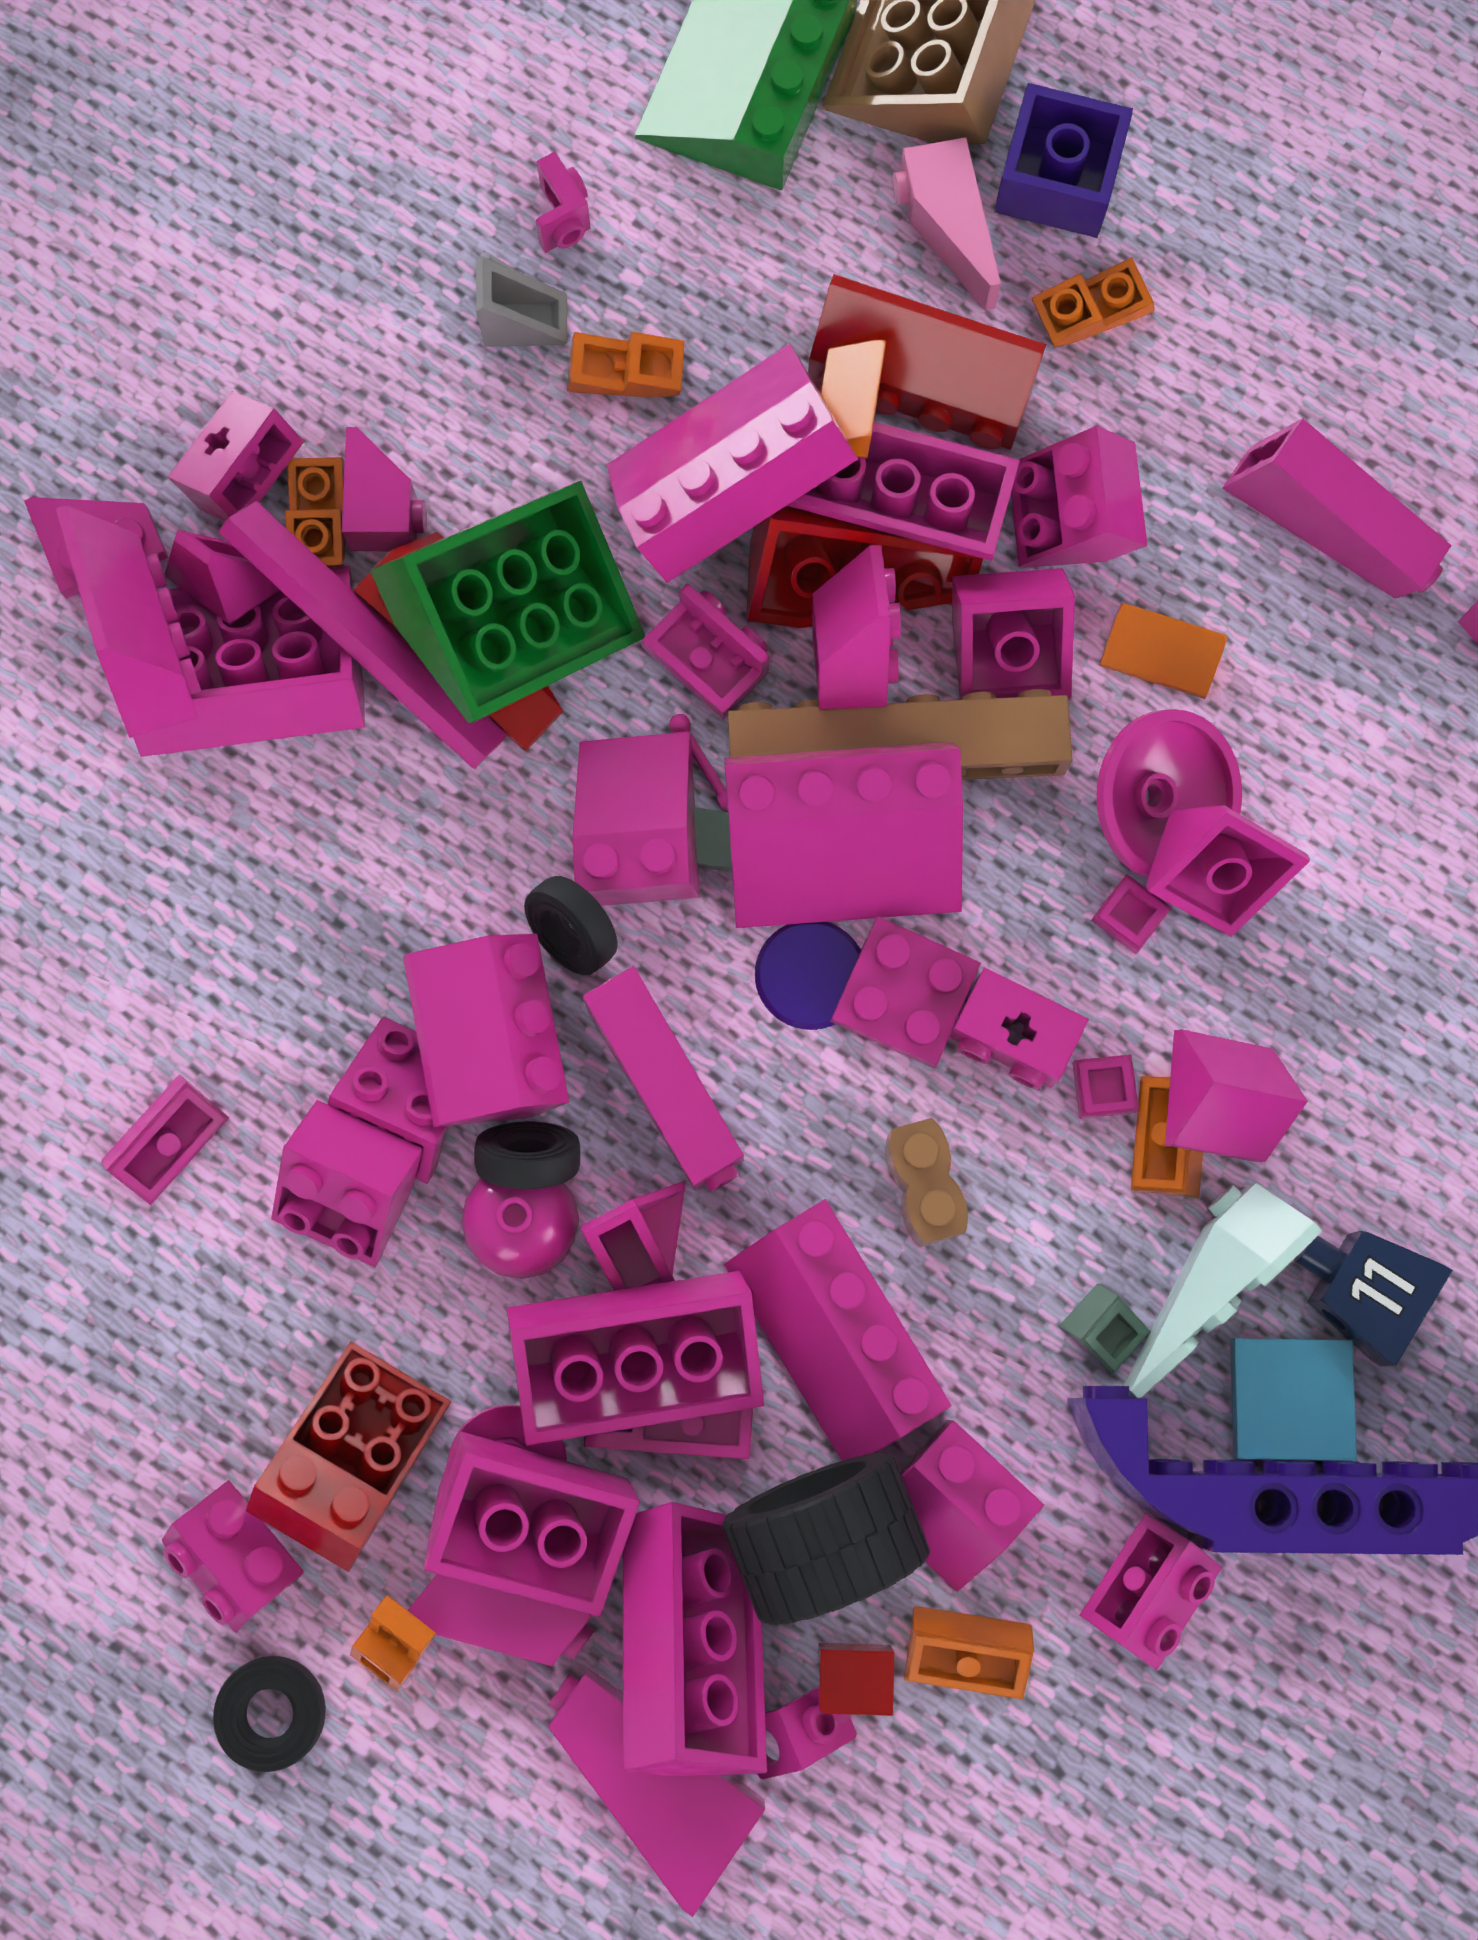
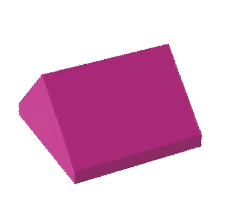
[1146,805,1310,937]
[1165,1029,1308,1162]

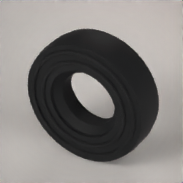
[524,876,618,975]
[474,1121,580,1189]
[213,1656,326,1772]

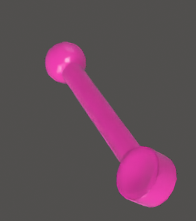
[669,714,728,812]

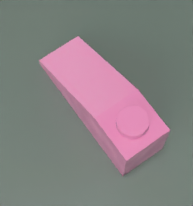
[893,137,1001,310]

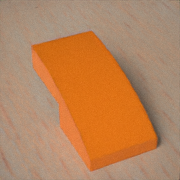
[567,332,685,397]
[350,1595,436,1692]

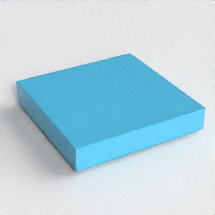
[1230,1338,1357,1461]

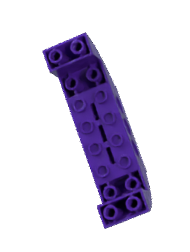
[1067,1386,1478,1555]

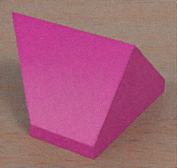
[164,530,280,624]
[580,1180,686,1290]

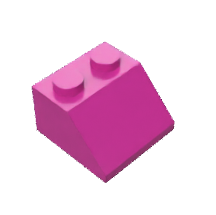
[952,568,1075,700]
[900,1419,1044,1592]

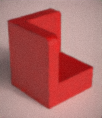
[818,1643,894,1716]

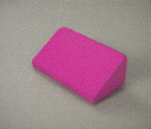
[101,1074,229,1205]

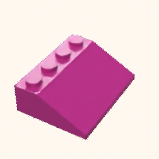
[607,343,858,583]
[133,566,365,757]
[724,741,963,928]

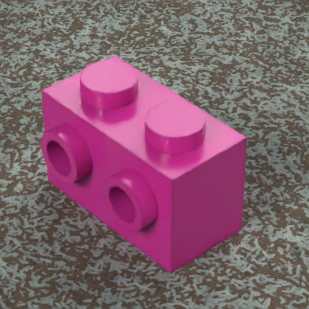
[1079,1513,1223,1670]

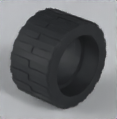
[722,1452,930,1625]

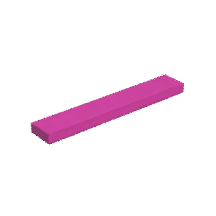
[218,501,508,769]

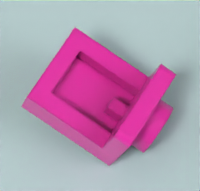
[536,151,591,253]

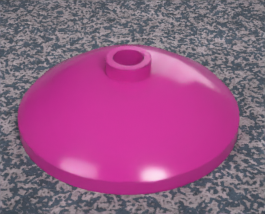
[1096,709,1242,878]

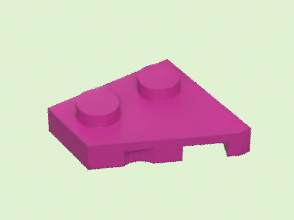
[24,497,169,599]

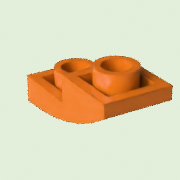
[1031,257,1155,347]
[285,457,346,567]

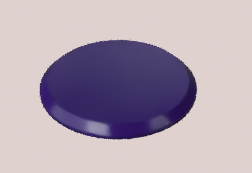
[755,922,861,1030]

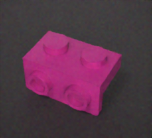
[642,583,769,720]
[162,1480,304,1633]

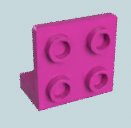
[328,1018,449,1184]

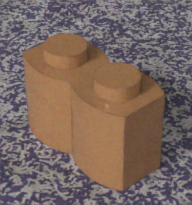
[885,1118,968,1247]

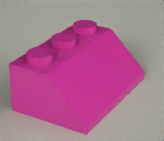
[403,934,569,1127]
[424,1431,640,1617]

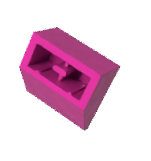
[1011,426,1148,568]
[812,545,901,709]
[271,1100,423,1267]

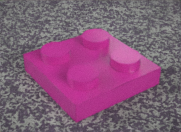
[829,916,981,1068]

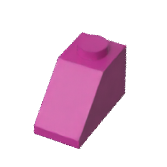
[342,427,427,552]

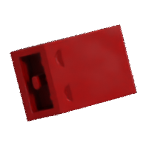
[246,1341,451,1572]

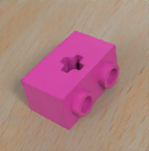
[168,391,304,521]
[949,967,1089,1090]

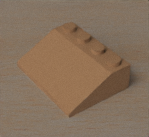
[822,0,1035,144]

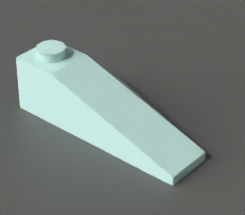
[1123,1183,1323,1399]

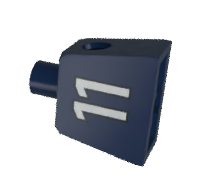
[1294,1231,1453,1366]

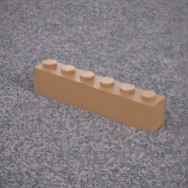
[728,689,1073,780]

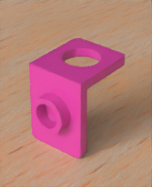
[757,1686,857,1779]

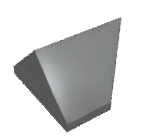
[476,250,567,347]

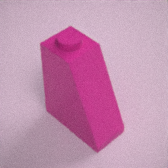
[408,1574,595,1666]

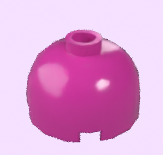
[462,1178,579,1279]

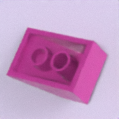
[572,731,700,906]

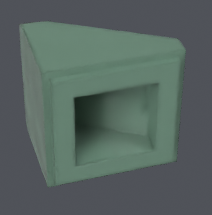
[1060,1284,1151,1375]

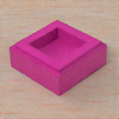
[1090,874,1172,954]
[1072,1054,1139,1119]

